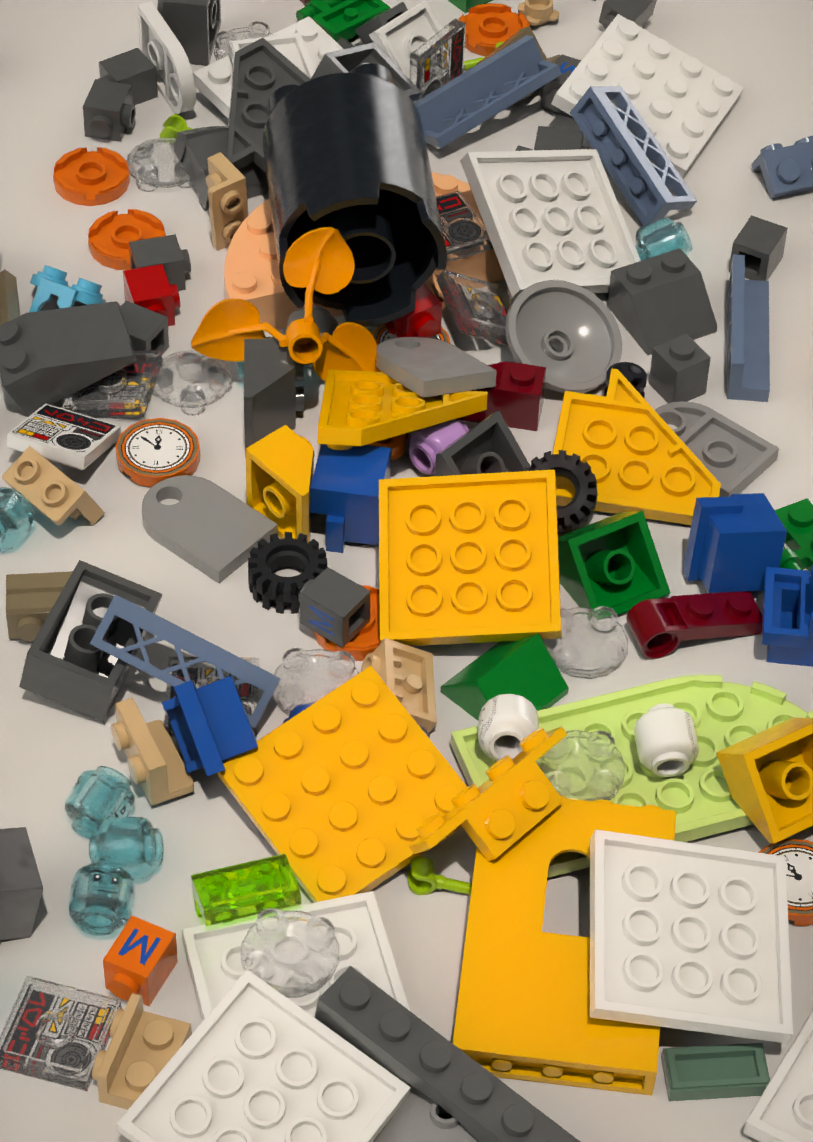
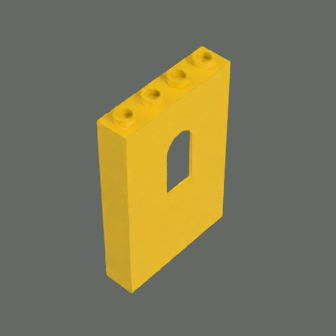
[452,795,676,1096]

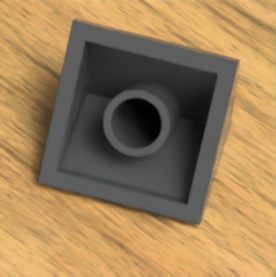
[435,411,530,476]

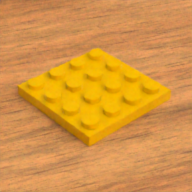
[379,469,562,646]
[217,666,467,903]

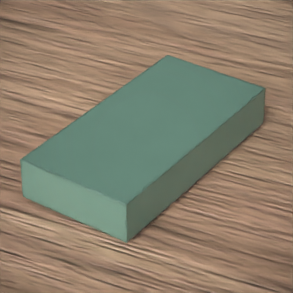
[661,1043,770,1101]

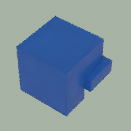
[310,444,391,553]
[683,493,787,593]
[761,566,813,667]
[161,676,258,776]

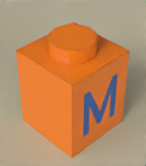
[103,916,178,1006]

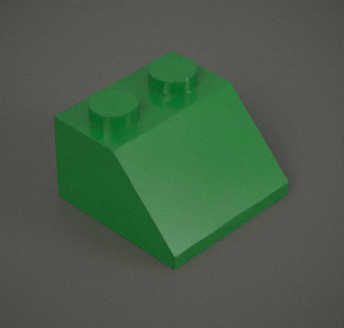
[558,511,671,624]

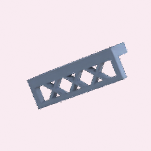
[414,35,562,148]
[570,86,697,228]
[727,254,770,402]
[90,594,281,728]

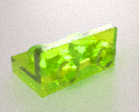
[191,854,302,926]

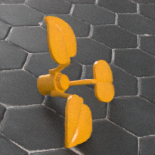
[191,227,379,382]

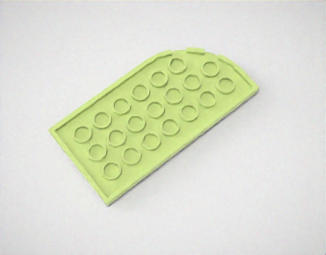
[450,675,813,878]

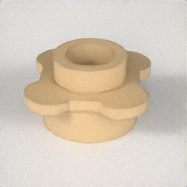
[518,0,559,26]

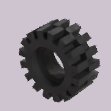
[524,450,598,533]
[248,532,327,614]

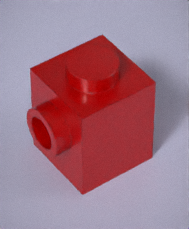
[123,264,180,326]
[384,284,442,338]

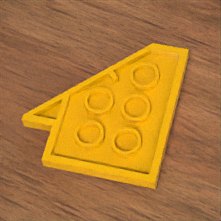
[553,368,721,525]
[317,369,488,450]

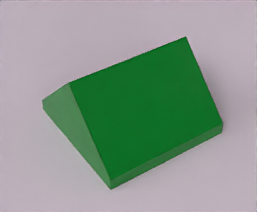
[440,633,569,721]

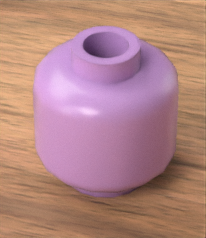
[409,419,469,476]

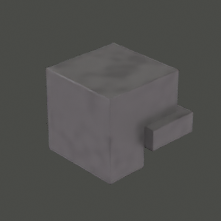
[0,827,43,940]

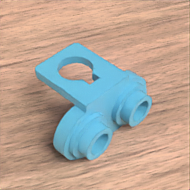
[29,265,106,312]

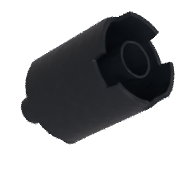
[263,63,447,327]

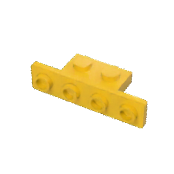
[408,726,567,861]

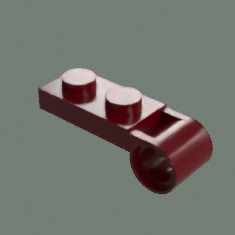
[626,591,762,659]

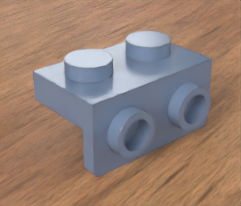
[751,136,813,199]

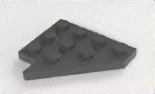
[226,38,311,173]

